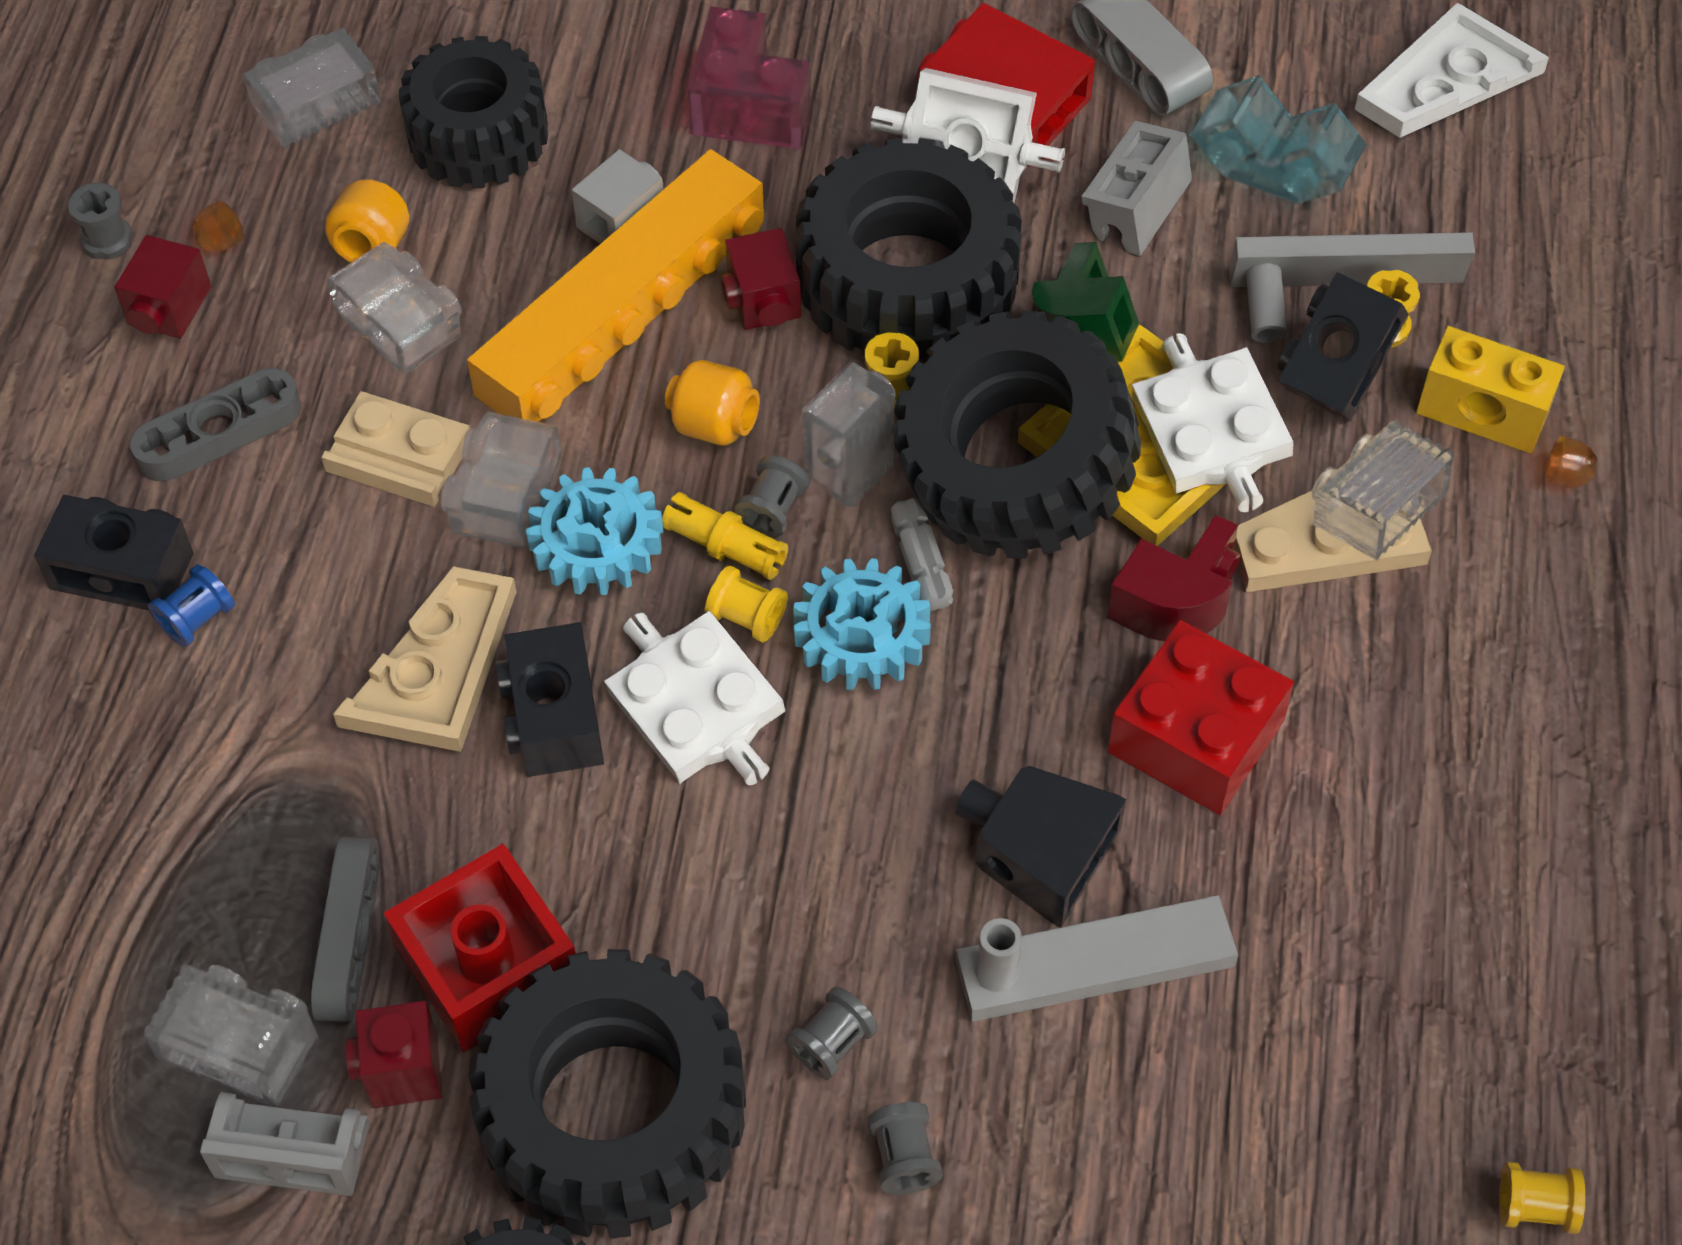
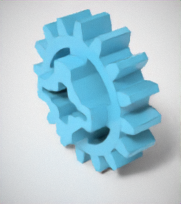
[526,467,663,595]
[793,558,931,690]

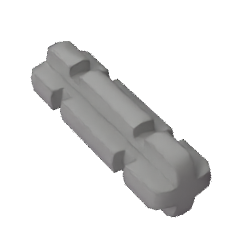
[891,498,953,612]

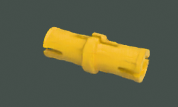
[662,492,789,580]

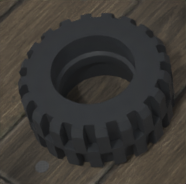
[795,138,1022,358]
[892,311,1141,559]
[468,949,746,1238]

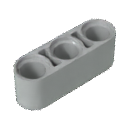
[1071,0,1213,116]

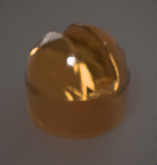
[192,201,244,253]
[1546,436,1597,488]

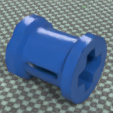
[148,564,235,648]

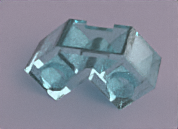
[1190,75,1367,204]

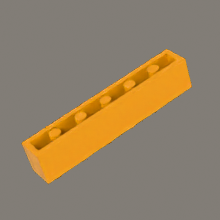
[467,149,764,433]

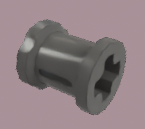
[68,182,133,259]
[734,455,810,538]
[786,986,878,1080]
[868,1102,943,1195]

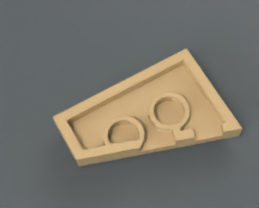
[1233,451,1432,592]
[333,566,517,752]

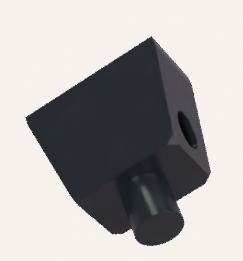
[955,766,1126,928]

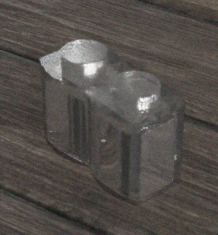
[327,242,462,374]
[441,412,562,548]

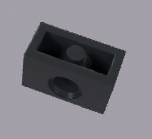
[1277,272,1409,421]
[34,494,194,610]
[496,622,604,777]

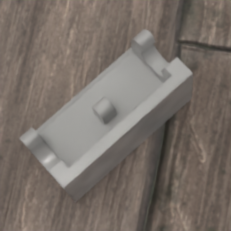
[1081,121,1192,256]
[200,1092,370,1196]

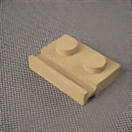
[321,391,473,507]

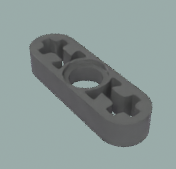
[130,368,301,481]
[311,836,379,1022]

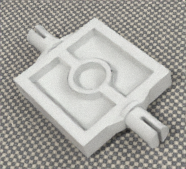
[870,68,1065,203]
[1132,334,1294,512]
[604,611,785,785]

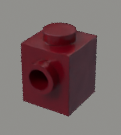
[720,227,801,330]
[114,235,212,339]
[345,1001,443,1109]

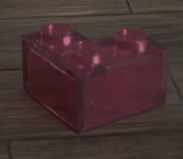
[688,6,811,149]

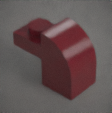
[1107,515,1241,642]

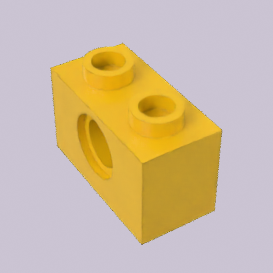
[1416,326,1565,454]

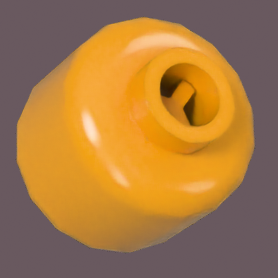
[325,179,410,266]
[665,360,760,446]

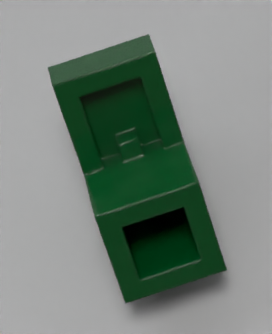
[1032,242,1139,362]

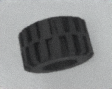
[399,36,548,189]

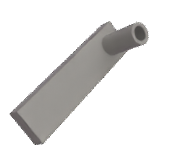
[1229,232,1475,343]
[955,895,1238,1022]

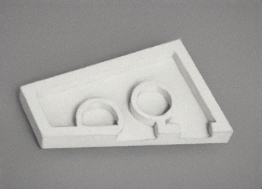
[1354,3,1549,138]

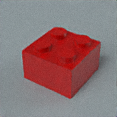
[1108,620,1295,816]
[383,843,576,1053]

